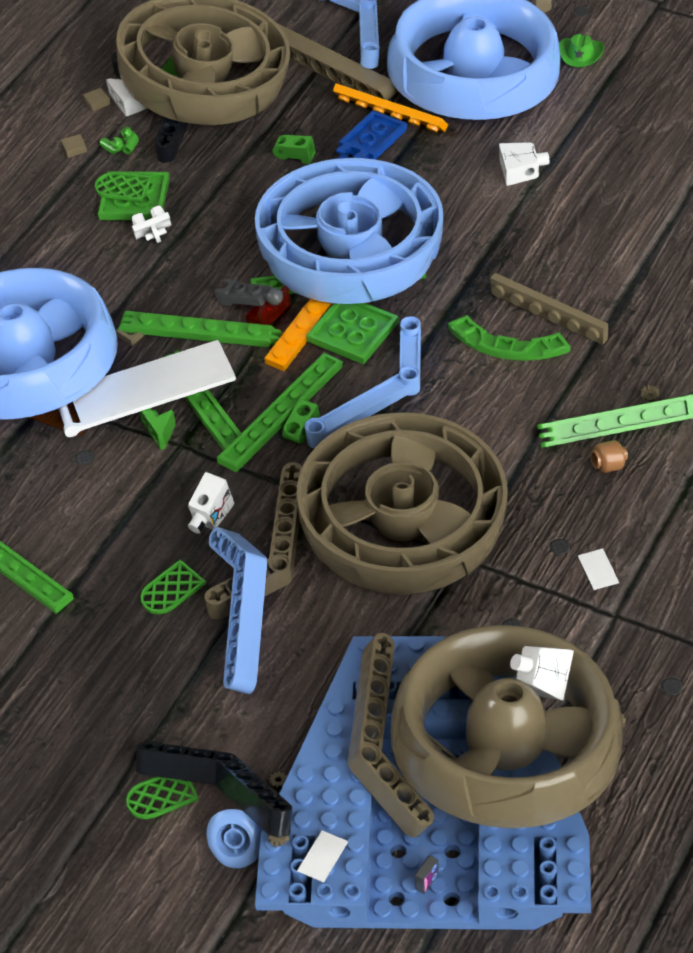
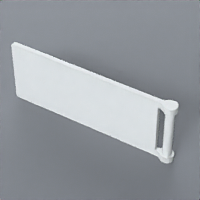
[58,340,236,437]

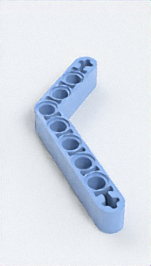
[209,527,267,694]

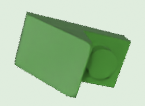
[139,408,176,450]

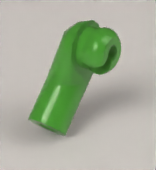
[121,127,139,155]
[99,137,124,154]

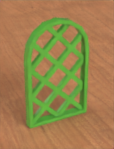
[95,172,152,202]
[141,560,206,614]
[126,777,199,819]

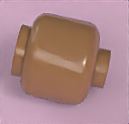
[591,440,628,473]

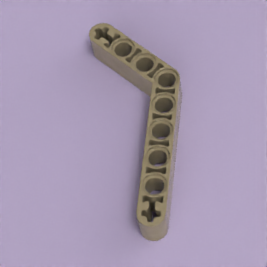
[205,462,302,620]
[348,633,434,837]

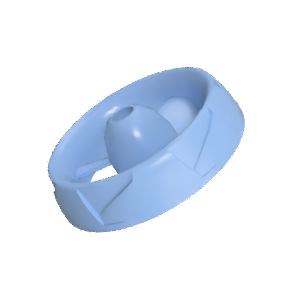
[387,0,560,120]
[255,158,443,304]
[0,268,118,419]

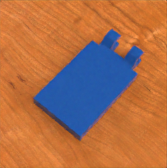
[336,110,407,160]

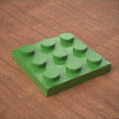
[98,171,170,221]
[306,303,399,365]

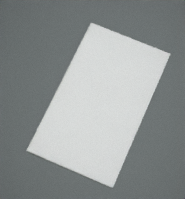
[578,549,619,590]
[297,830,348,882]

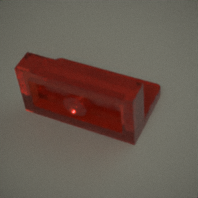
[245,285,291,325]

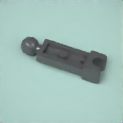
[215,279,283,306]

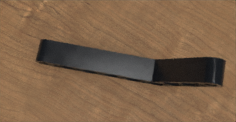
[111,52,189,163]
[136,742,292,837]

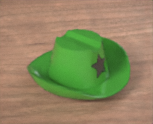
[559,34,604,67]

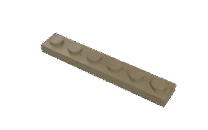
[490,273,608,345]

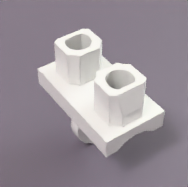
[132,205,171,243]

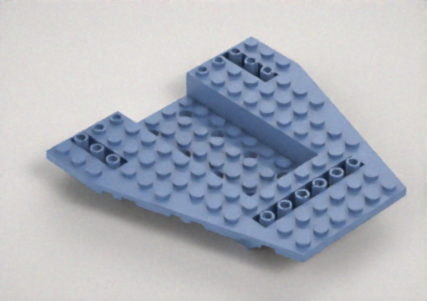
[255,636,591,930]

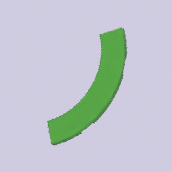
[448,315,570,361]

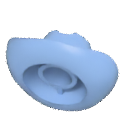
[206,809,263,868]

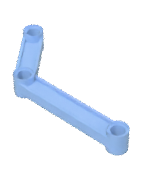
[329,0,379,69]
[305,316,421,448]

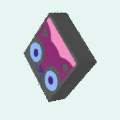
[415,855,439,894]

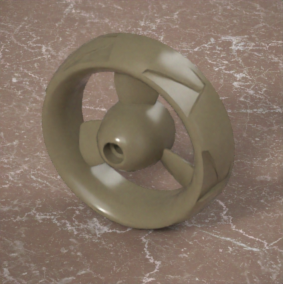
[116,0,290,125]
[297,413,508,595]
[391,625,623,828]

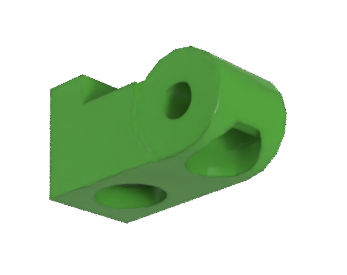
[273,135,315,164]
[282,399,320,444]

